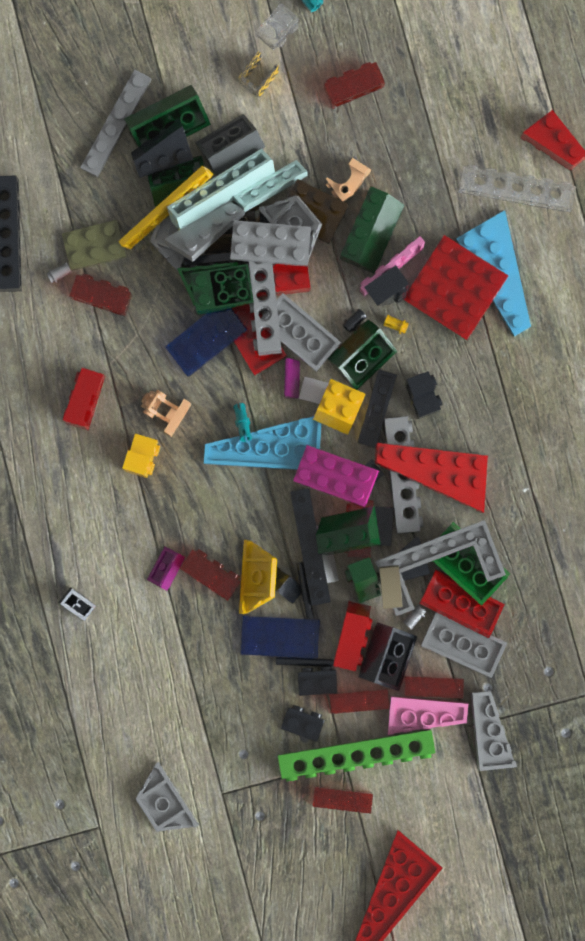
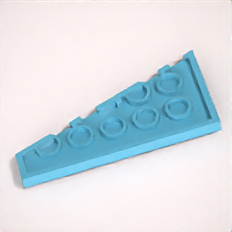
[456,210,531,337]
[204,416,322,470]

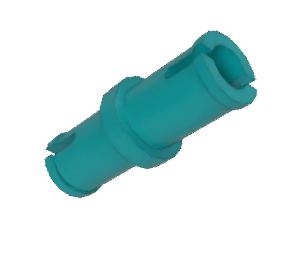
[233,403,252,442]

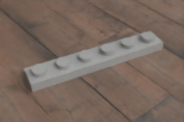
[80,69,152,178]

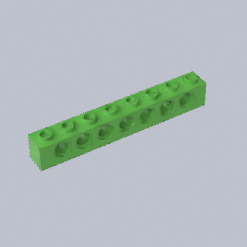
[278,729,435,782]

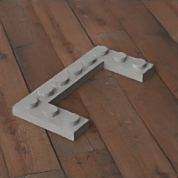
[375,520,506,616]

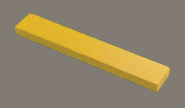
[118,166,213,249]

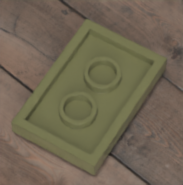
[62,220,126,271]

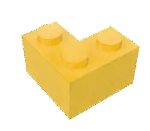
[122,434,160,478]

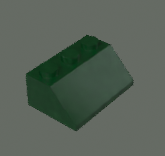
[148,156,208,207]
[328,319,398,390]
[316,506,380,555]

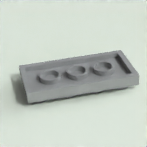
[230,220,311,266]
[261,293,341,372]
[421,612,507,678]

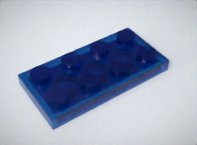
[165,308,248,377]
[241,616,320,659]

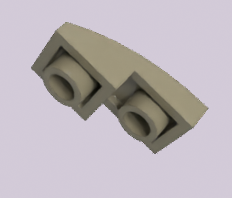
[379,565,403,609]

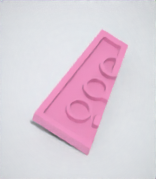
[359,236,425,297]
[388,696,468,735]

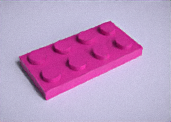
[293,445,379,507]

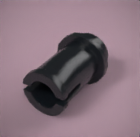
[342,309,367,333]

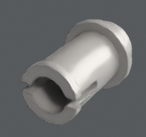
[46,262,72,283]
[403,605,427,629]

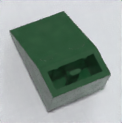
[190,264,254,315]

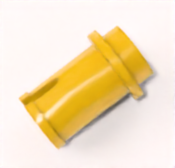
[383,315,409,334]

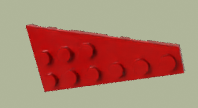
[375,443,488,513]
[355,830,443,941]

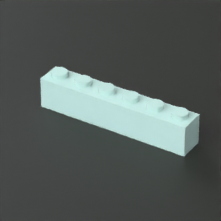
[167,148,275,230]

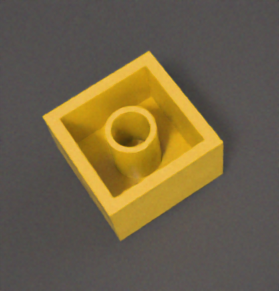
[313,379,366,435]

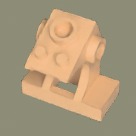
[325,158,371,202]
[140,390,191,437]

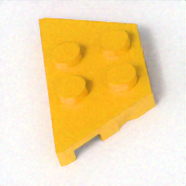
[239,540,277,614]

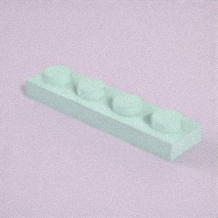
[234,160,308,212]

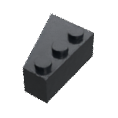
[131,118,194,178]
[364,265,409,306]

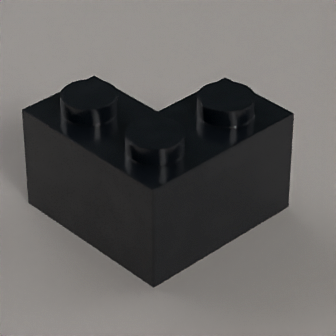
[405,371,443,419]

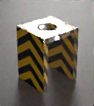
[239,51,279,97]

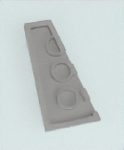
[164,201,245,262]
[470,691,517,771]

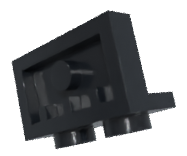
[298,667,338,696]
[281,705,325,742]

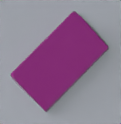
[284,358,300,399]
[147,546,185,591]

